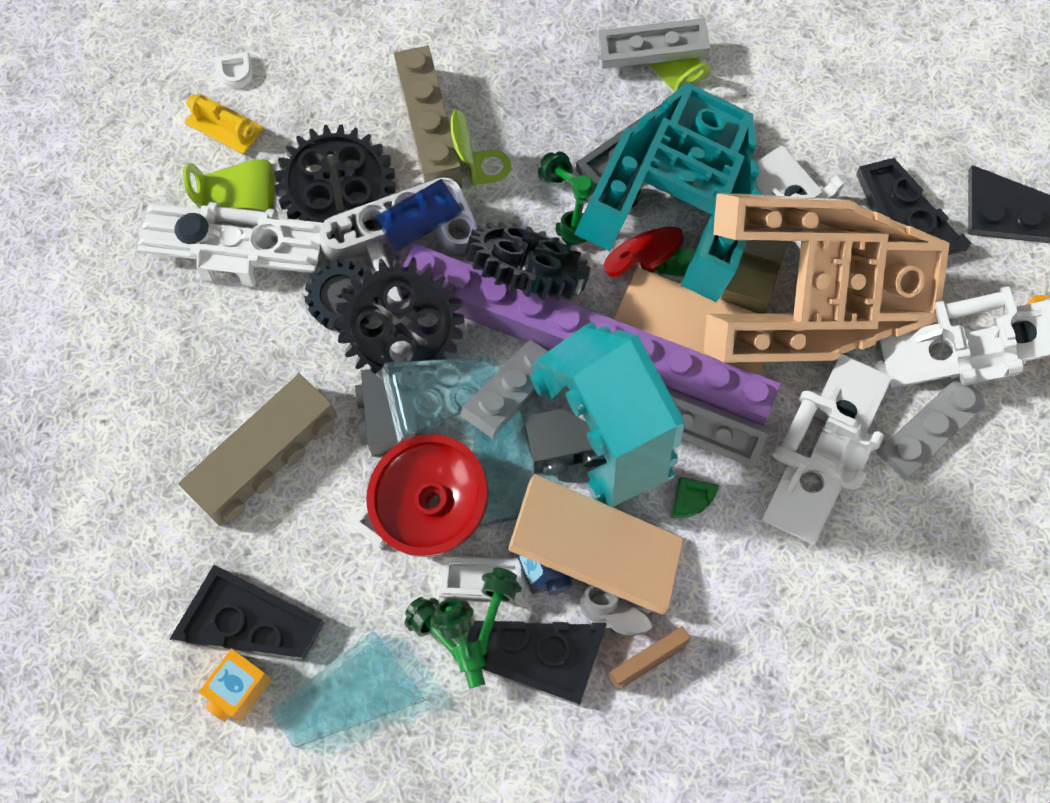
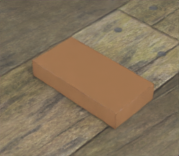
[608,626,691,690]

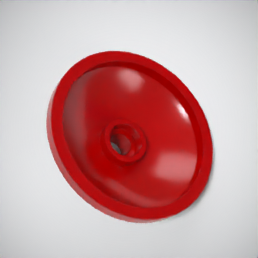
[366,434,489,557]

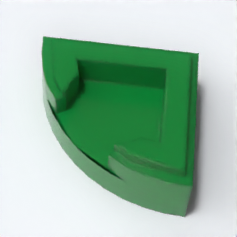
[656,249,695,278]
[671,477,719,518]

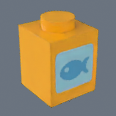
[198,649,273,722]

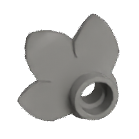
[580,585,654,636]

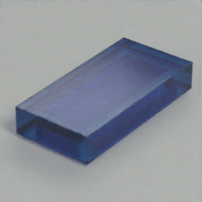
[376,179,462,252]

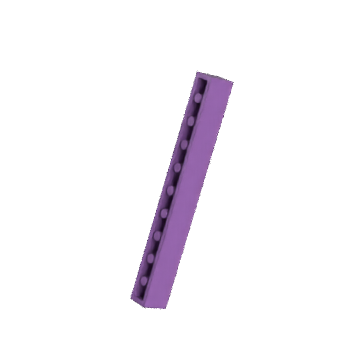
[401,243,781,425]

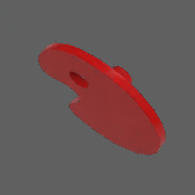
[603,226,684,277]

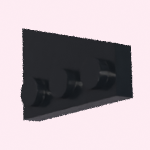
[856,158,972,255]
[968,165,1050,243]
[170,565,325,660]
[466,620,607,707]

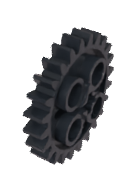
[274,124,396,240]
[465,222,591,301]
[335,256,465,385]

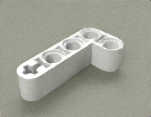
[320,177,477,261]

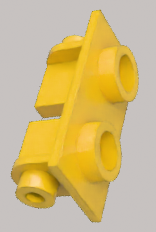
[184,94,264,155]

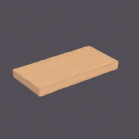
[614,267,764,375]
[508,474,684,615]

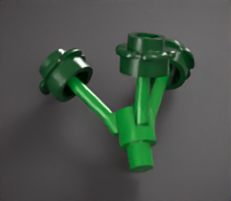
[538,151,641,245]
[404,567,522,689]

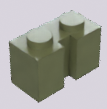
[721,240,788,314]

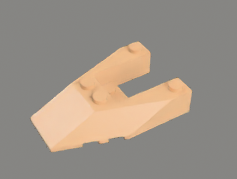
[704,193,950,363]

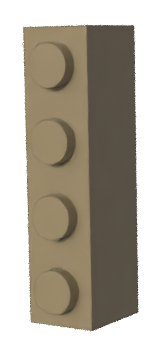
[394,45,463,188]
[178,373,337,526]

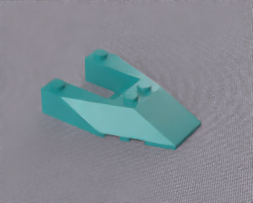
[574,82,762,302]
[529,322,685,507]

